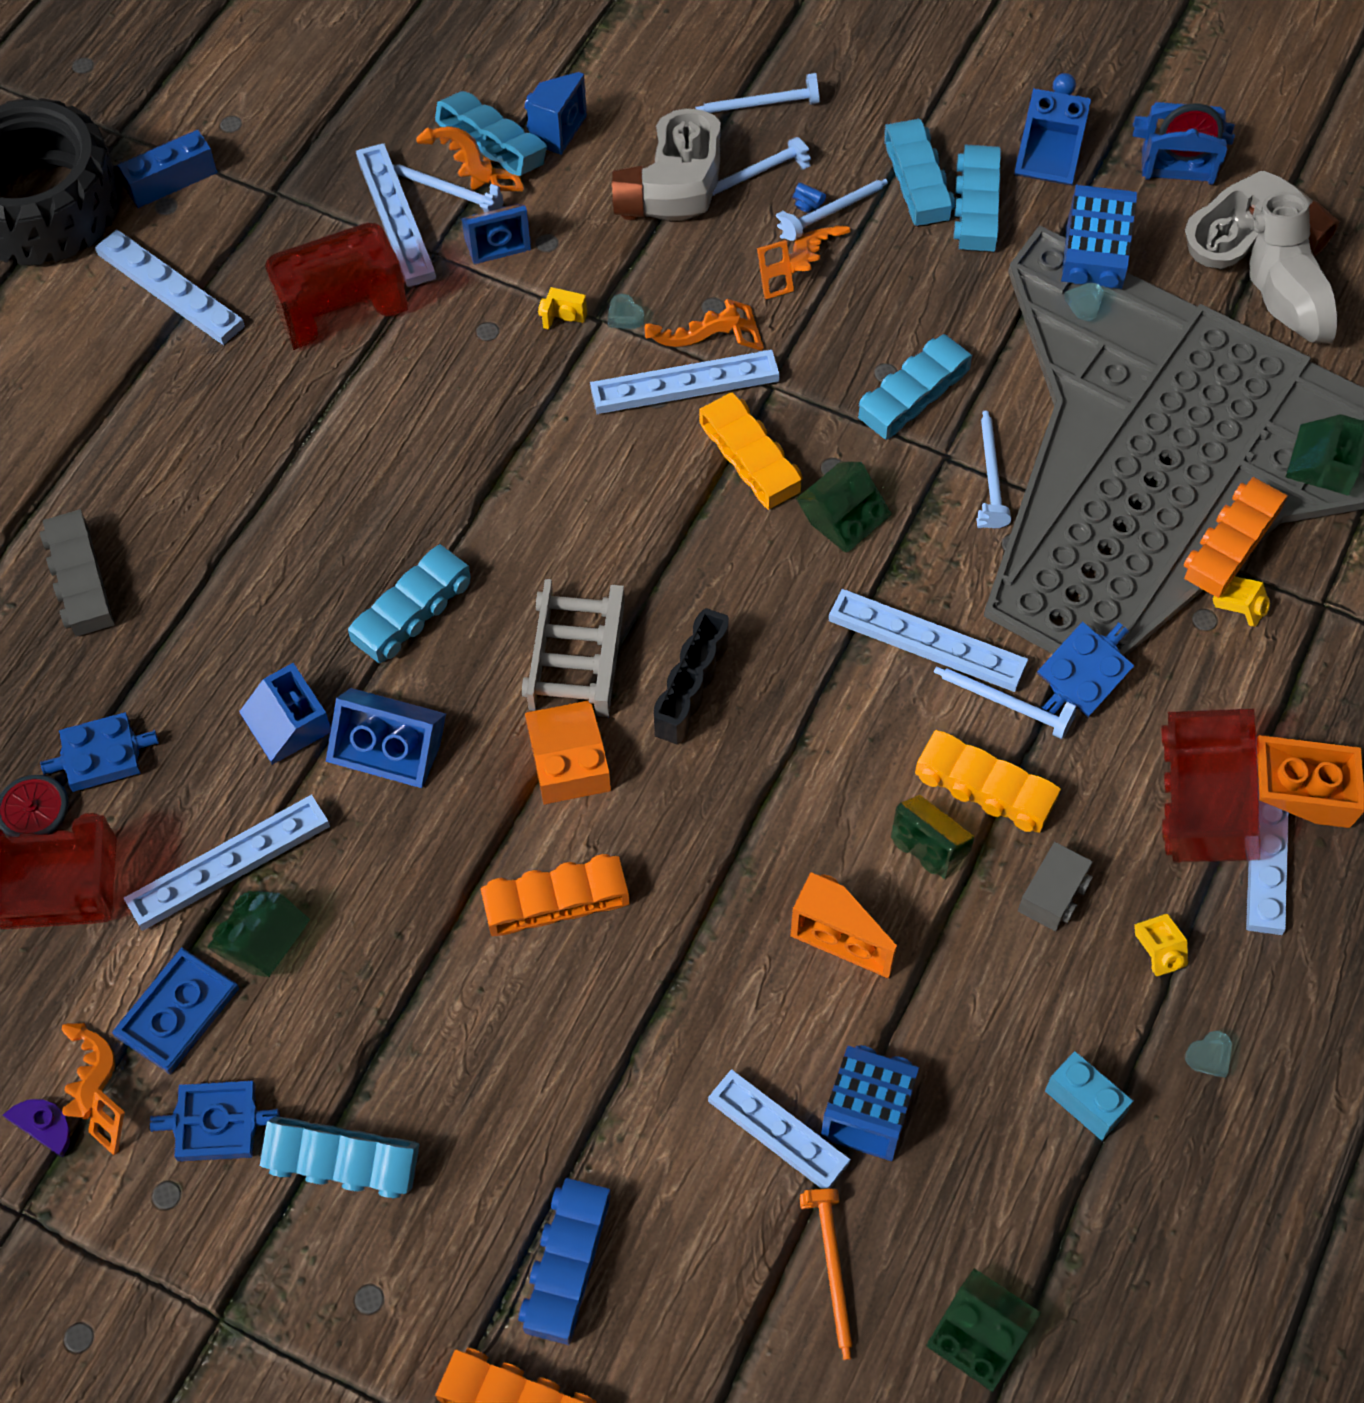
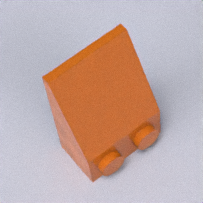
[525,700,611,805]
[1256,735,1364,828]
[790,872,897,979]

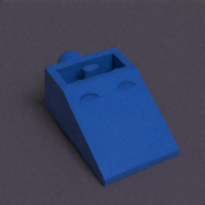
[1014,73,1091,186]

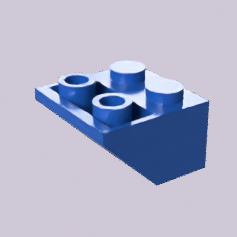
[239,663,331,765]

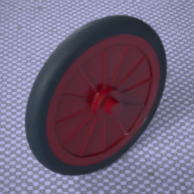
[1159,103,1223,161]
[0,775,69,841]

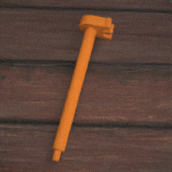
[800,1189,852,1360]

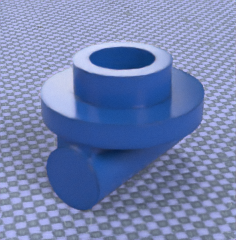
[792,183,826,214]

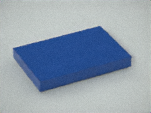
[112,947,240,1075]

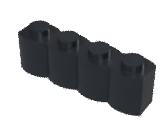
[653,608,729,745]

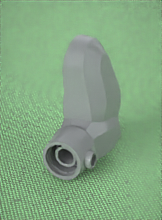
[1250,192,1337,343]

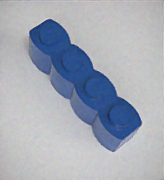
[518,1178,611,1346]

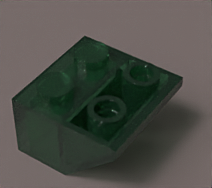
[1285,414,1364,496]
[796,461,892,553]
[891,794,975,880]
[207,891,310,977]
[926,1268,1041,1392]

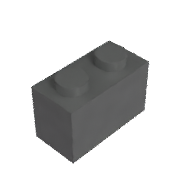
[1018,842,1093,932]

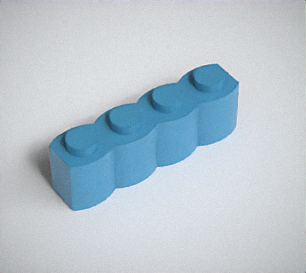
[435,91,547,176]
[884,119,955,226]
[954,145,1000,252]
[858,334,972,440]
[348,544,471,664]
[260,1117,419,1198]

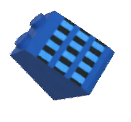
[1061,185,1137,289]
[821,1045,919,1161]

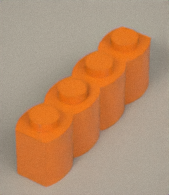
[1183,477,1288,598]
[481,854,629,936]
[435,1348,597,1403]

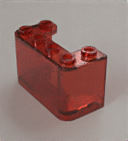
[265,223,408,350]
[1161,709,1261,862]
[0,813,117,930]

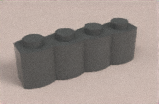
[39,509,114,637]

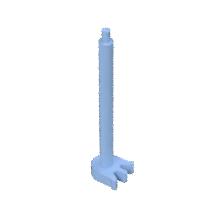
[695,73,819,113]
[712,137,811,196]
[392,164,503,213]
[776,179,888,241]
[977,410,1011,528]
[934,667,1077,739]

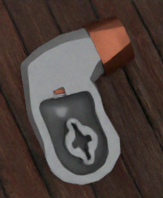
[612,109,721,221]
[1185,171,1339,269]

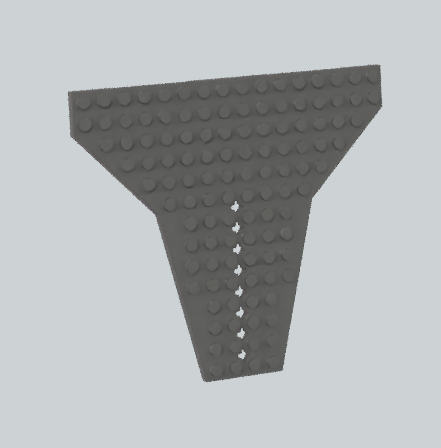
[983,225,1364,658]

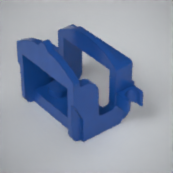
[1133,102,1235,185]

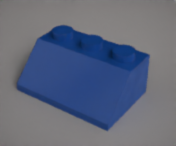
[114,130,217,208]
[326,688,446,788]

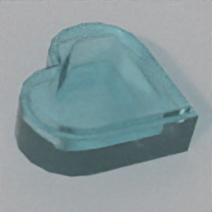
[1064,283,1104,321]
[608,294,644,329]
[1185,1031,1232,1078]

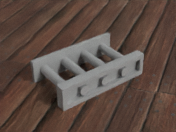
[522,579,625,718]

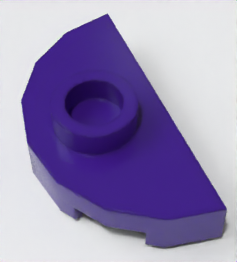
[3,1099,71,1158]

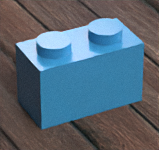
[1045,1051,1133,1141]

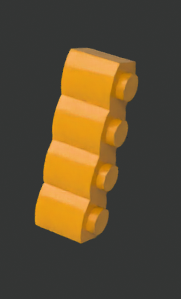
[699,392,803,510]
[915,730,1061,833]

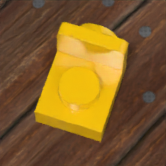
[538,287,587,330]
[1212,577,1270,627]
[1135,914,1188,976]

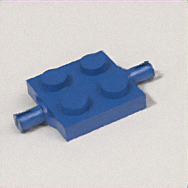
[1037,621,1134,717]
[40,712,159,792]
[150,1081,280,1162]

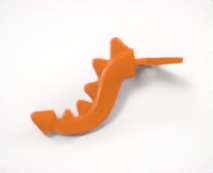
[416,127,523,191]
[757,225,851,299]
[644,299,764,351]
[62,1023,125,1155]

